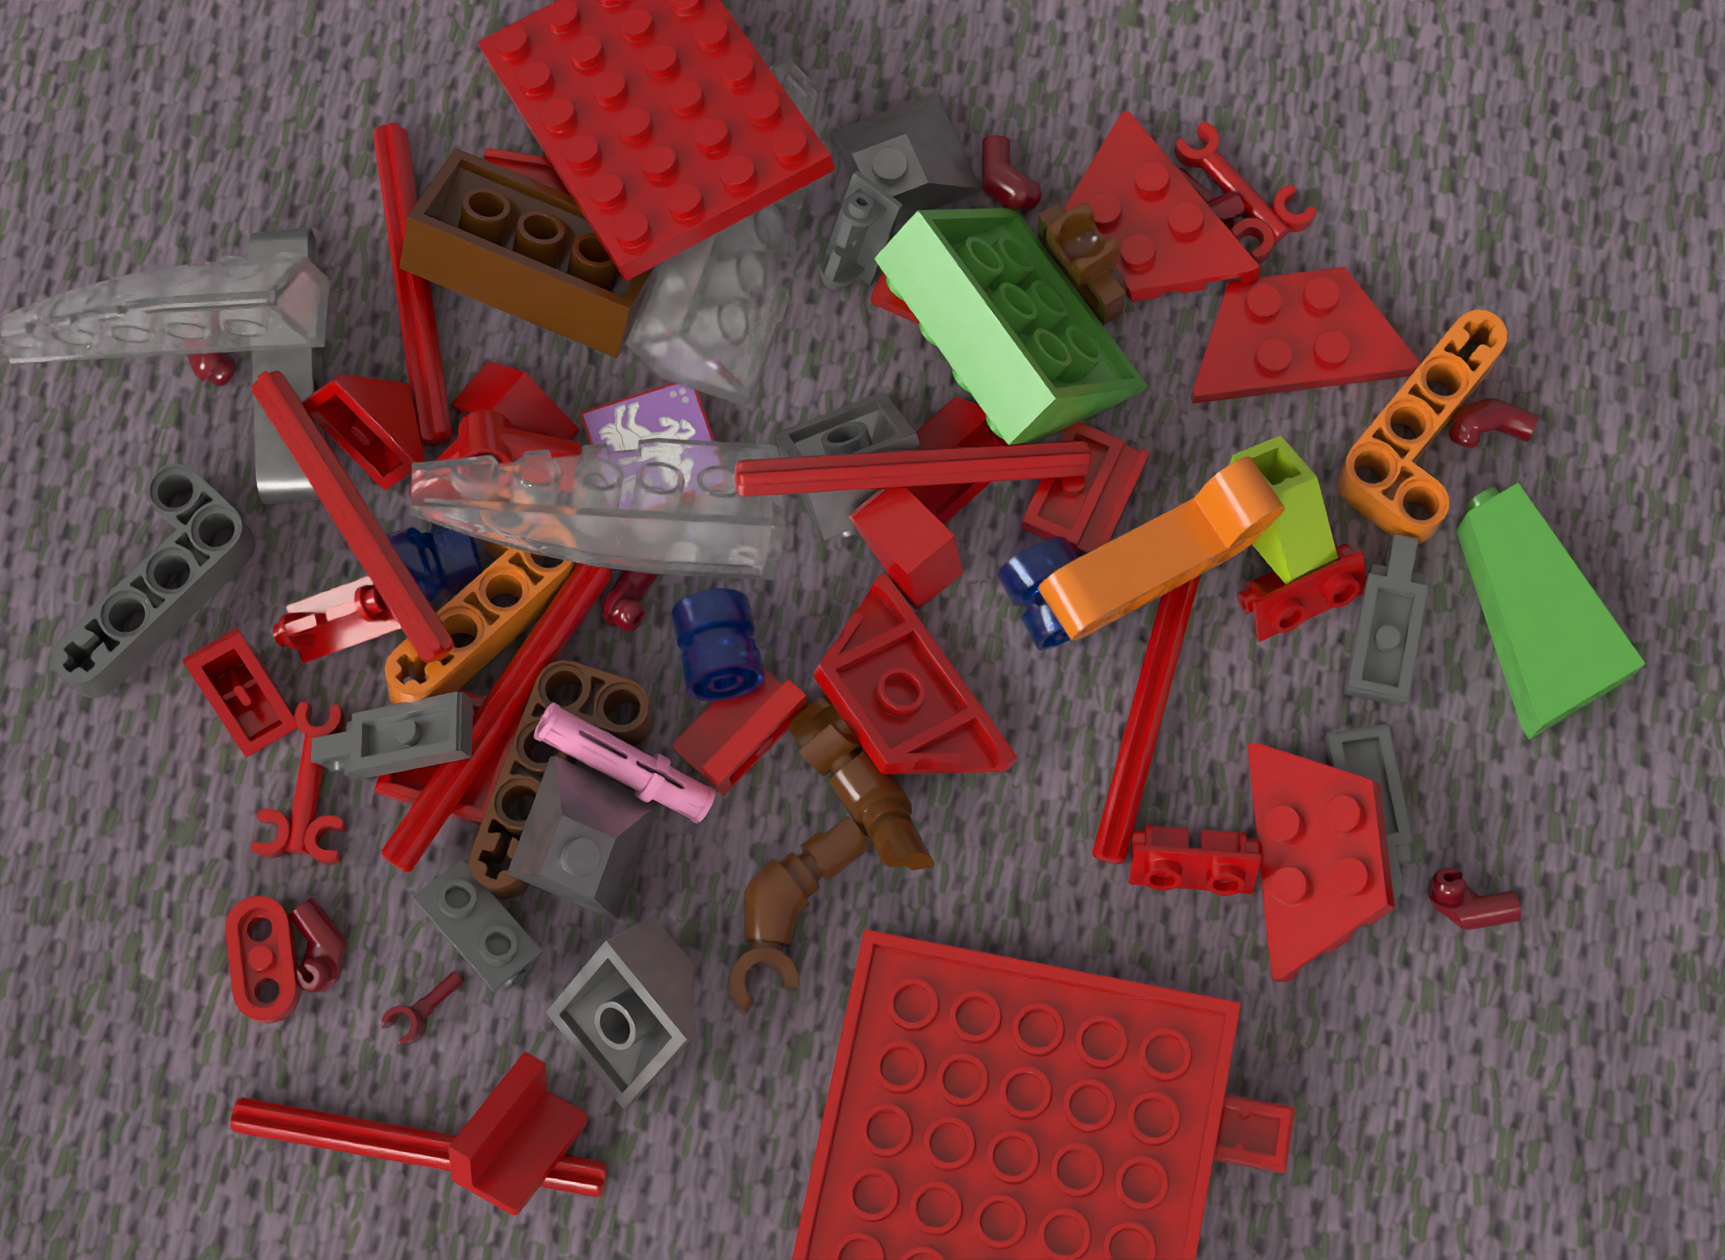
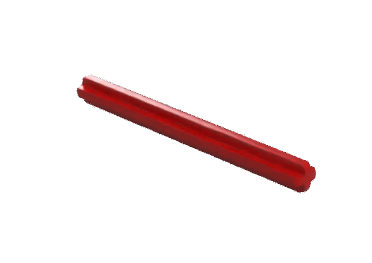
[373,122,452,446]
[251,370,454,664]
[734,440,1091,497]
[381,555,611,873]
[1092,575,1201,864]
[230,1097,608,1197]

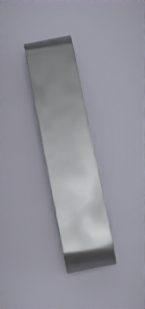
[249,228,325,505]

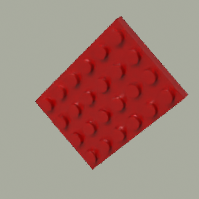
[477,0,835,282]

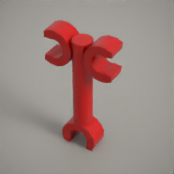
[1174,121,1317,265]
[251,701,347,865]

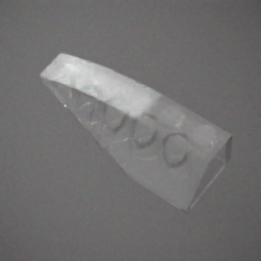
[626,54,821,405]
[0,252,330,363]
[410,438,786,580]

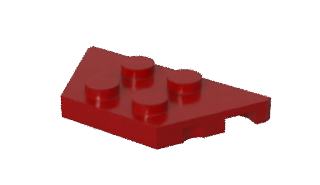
[1064,109,1260,302]
[1191,267,1419,404]
[813,572,1018,775]
[1247,743,1395,982]

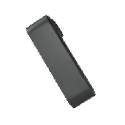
[52,463,256,698]

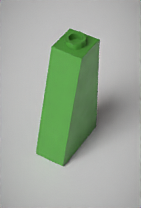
[1456,483,1646,740]

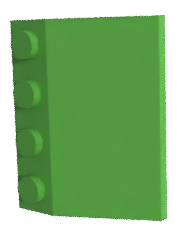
[874,208,1148,445]

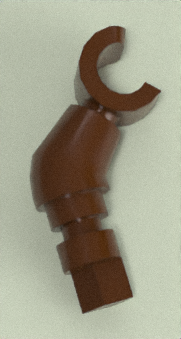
[789,695,934,870]
[727,816,870,1016]

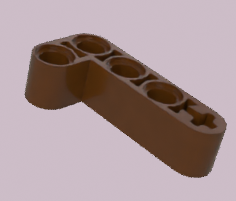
[469,660,654,900]

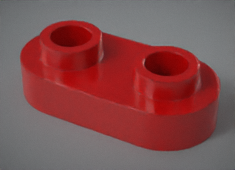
[225,896,301,1024]

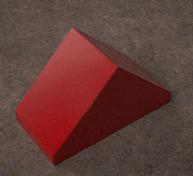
[451,361,579,441]
[302,374,425,491]
[848,487,963,611]
[182,628,298,758]

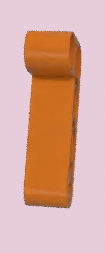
[1337,309,1507,544]
[1038,456,1285,641]
[384,485,576,705]

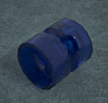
[386,512,483,602]
[997,536,1077,650]
[671,588,765,701]

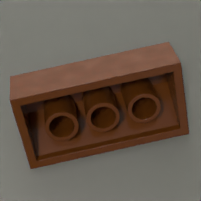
[400,148,662,358]

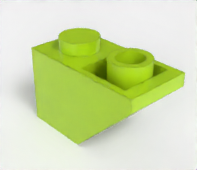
[1229,435,1338,585]

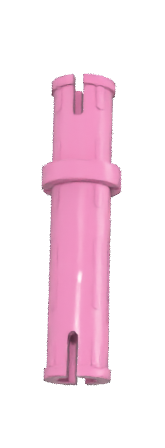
[534,702,716,824]

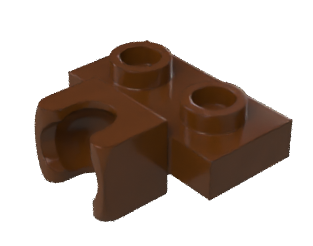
[1037,202,1127,326]

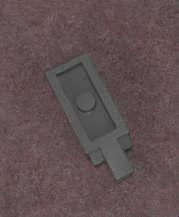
[1343,534,1429,707]
[311,691,473,779]
[1324,724,1414,900]

